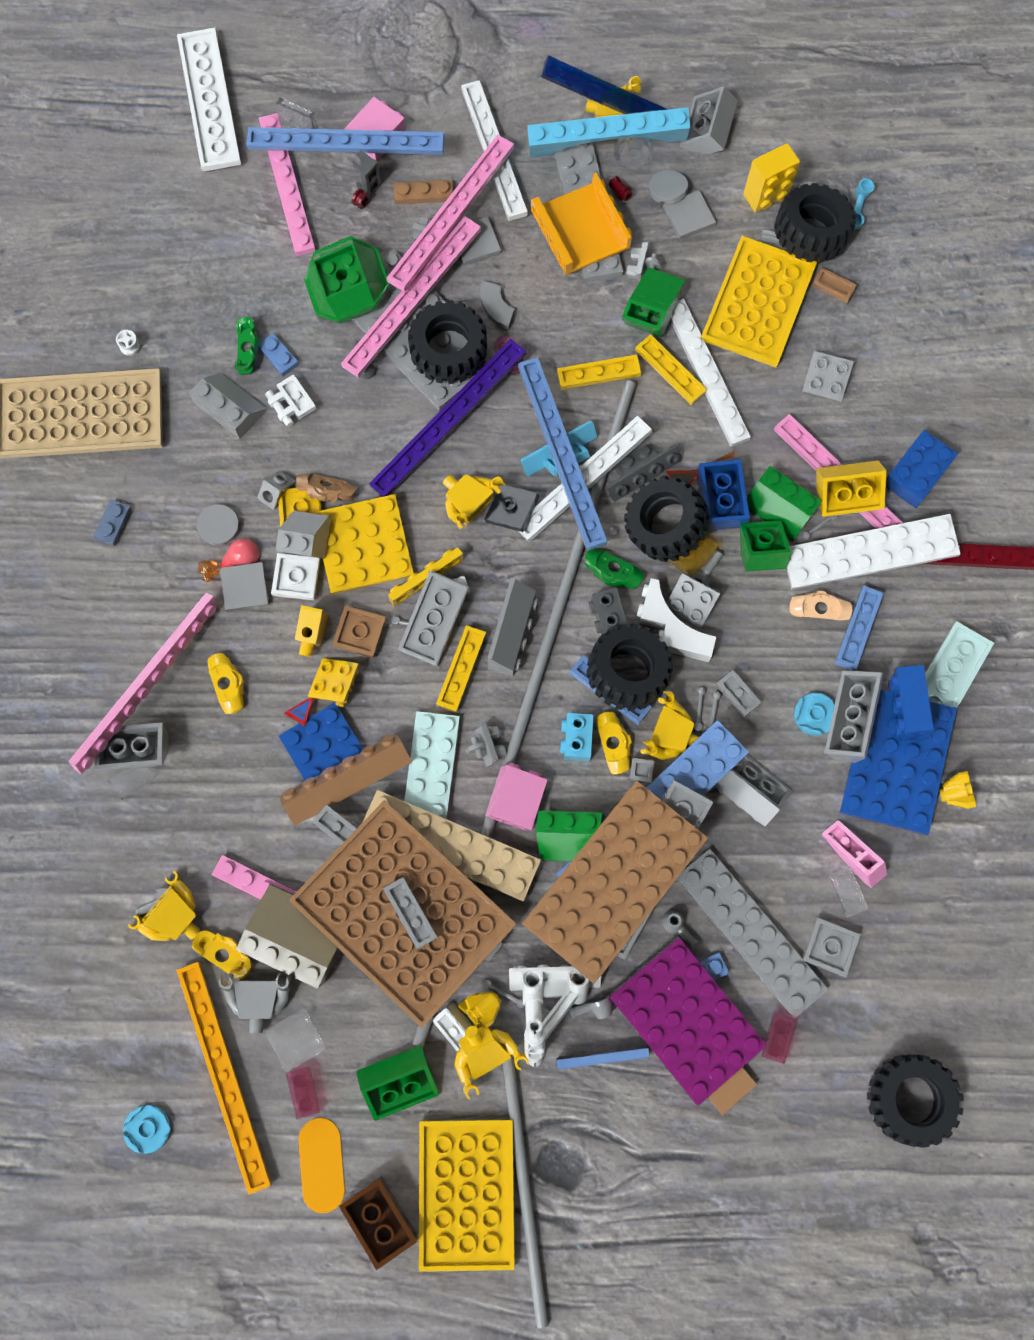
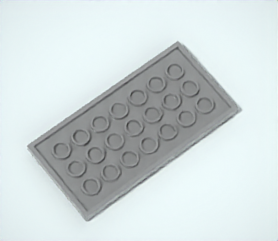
[351,249,496,411]

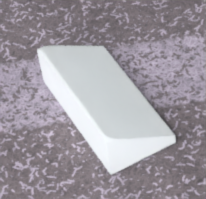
[432,1002,473,1051]

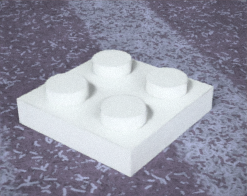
[271,553,320,600]

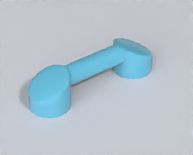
[853,178,875,229]

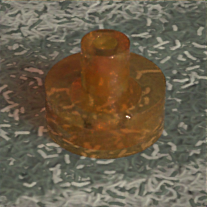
[197,560,220,582]

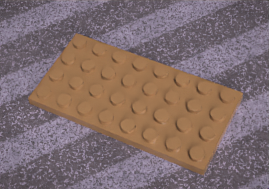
[522,780,708,984]

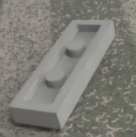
[383,877,437,950]

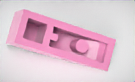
[822,820,887,888]

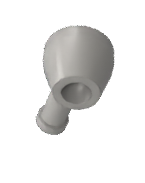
[662,910,698,949]
[569,995,612,1019]

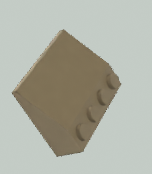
[236,884,339,989]

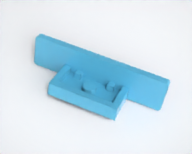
[521,420,597,477]

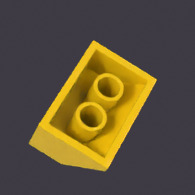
[816,460,886,517]

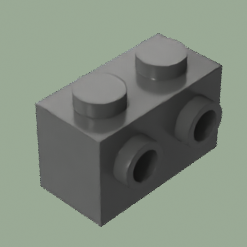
[589,588,628,635]

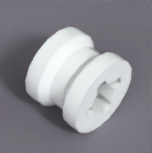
[116,330,140,356]

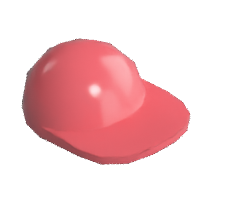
[221,538,260,568]

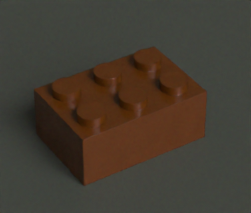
[339,1176,419,1270]

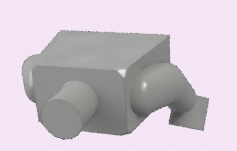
[219,973,292,1033]

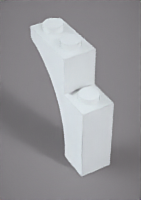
[637,578,716,662]

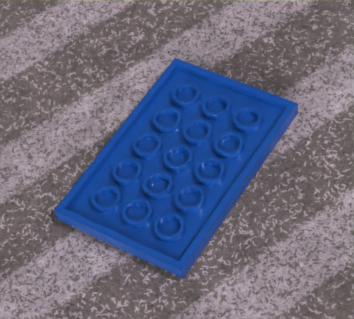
[839,690,957,836]

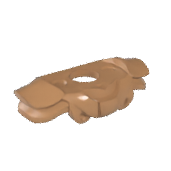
[296,474,357,503]

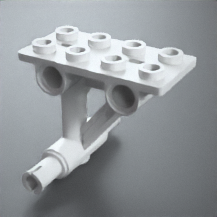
[509,964,601,1067]

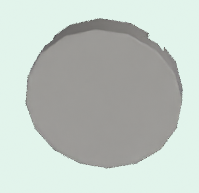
[649,170,688,204]
[196,504,240,546]

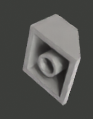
[275,511,331,558]

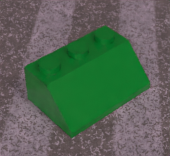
[747,466,822,541]
[536,811,607,862]
[356,1045,440,1121]

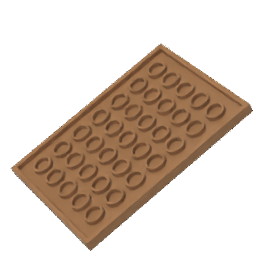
[289,800,516,1028]

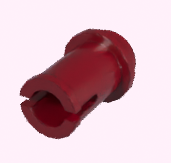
[609,176,633,201]

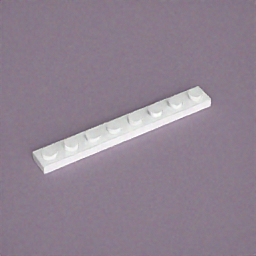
[461,80,527,221]
[670,299,751,447]
[518,416,652,542]

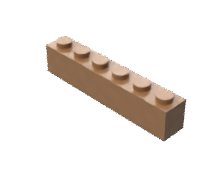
[279,733,412,826]

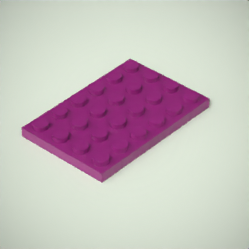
[609,937,767,1106]

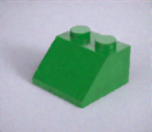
[740,521,791,572]

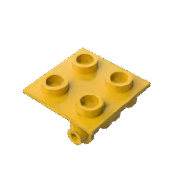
[308,658,359,707]

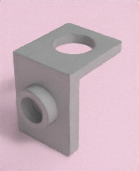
[257,470,296,510]

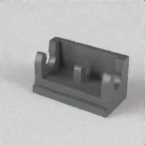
[352,150,381,197]

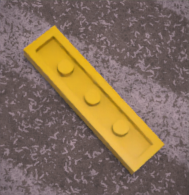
[635,334,707,405]
[557,354,641,390]
[388,547,463,607]
[436,625,486,713]

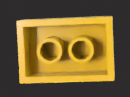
[743,143,800,213]

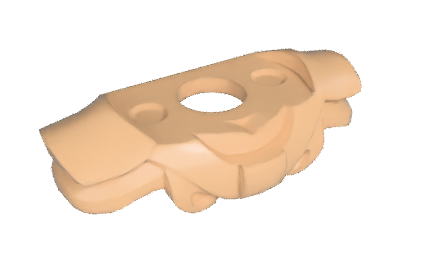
[789,591,852,621]

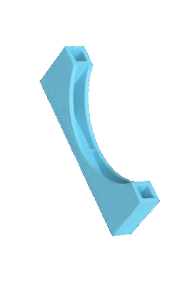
[527,107,690,158]

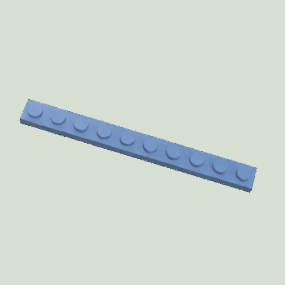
[246,127,445,155]
[518,357,607,550]

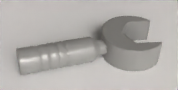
[690,551,723,586]

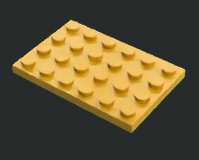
[701,236,817,368]
[419,1120,514,1271]

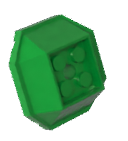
[304,236,392,324]

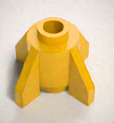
[939,771,976,809]
[458,991,501,1029]

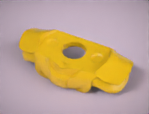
[208,653,245,714]
[597,712,632,774]
[191,930,253,980]

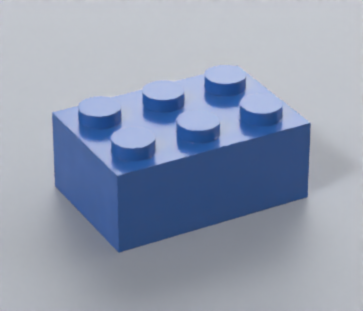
[886,430,958,508]
[696,459,750,531]
[888,665,934,742]

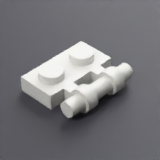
[265,374,316,427]

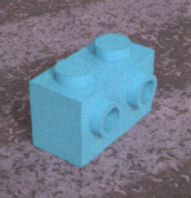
[560,713,593,762]

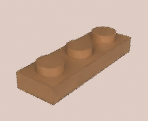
[393,180,453,205]

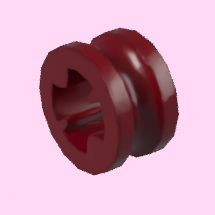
[352,188,370,209]

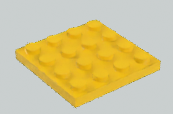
[313,494,414,595]

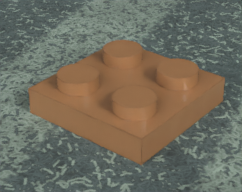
[332,606,386,659]

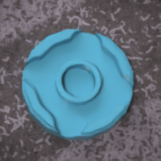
[794,693,835,736]
[123,1105,171,1154]

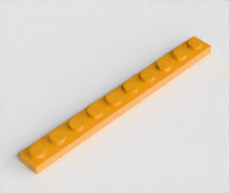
[176,962,272,1195]

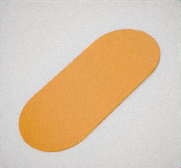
[299,1118,345,1213]

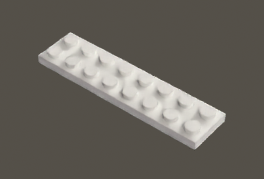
[177,28,241,172]
[787,514,960,590]

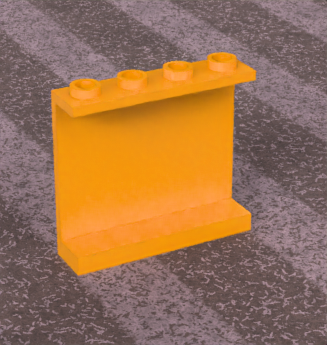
[531,173,633,275]

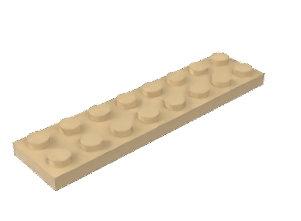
[363,790,541,902]

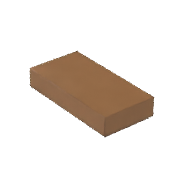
[812,267,857,304]
[708,1067,757,1115]

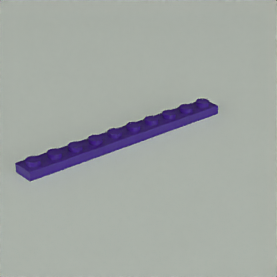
[369,339,526,497]

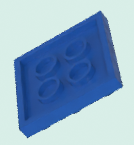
[278,703,363,780]

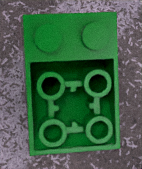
[622,267,686,337]

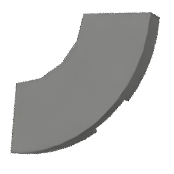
[480,280,514,329]

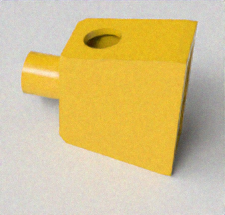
[295,605,329,657]

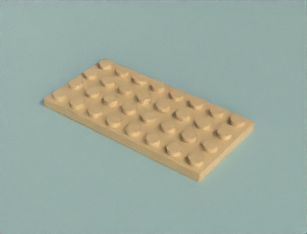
[0,368,163,459]

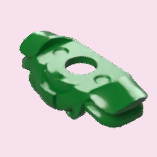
[235,317,260,375]
[585,548,644,589]

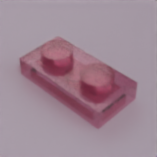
[761,1012,797,1065]
[286,1066,320,1120]

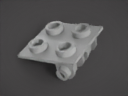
[802,351,854,402]
[666,573,720,628]

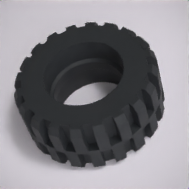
[774,183,856,263]
[408,300,487,384]
[624,476,710,562]
[587,624,673,711]
[867,1054,964,1148]

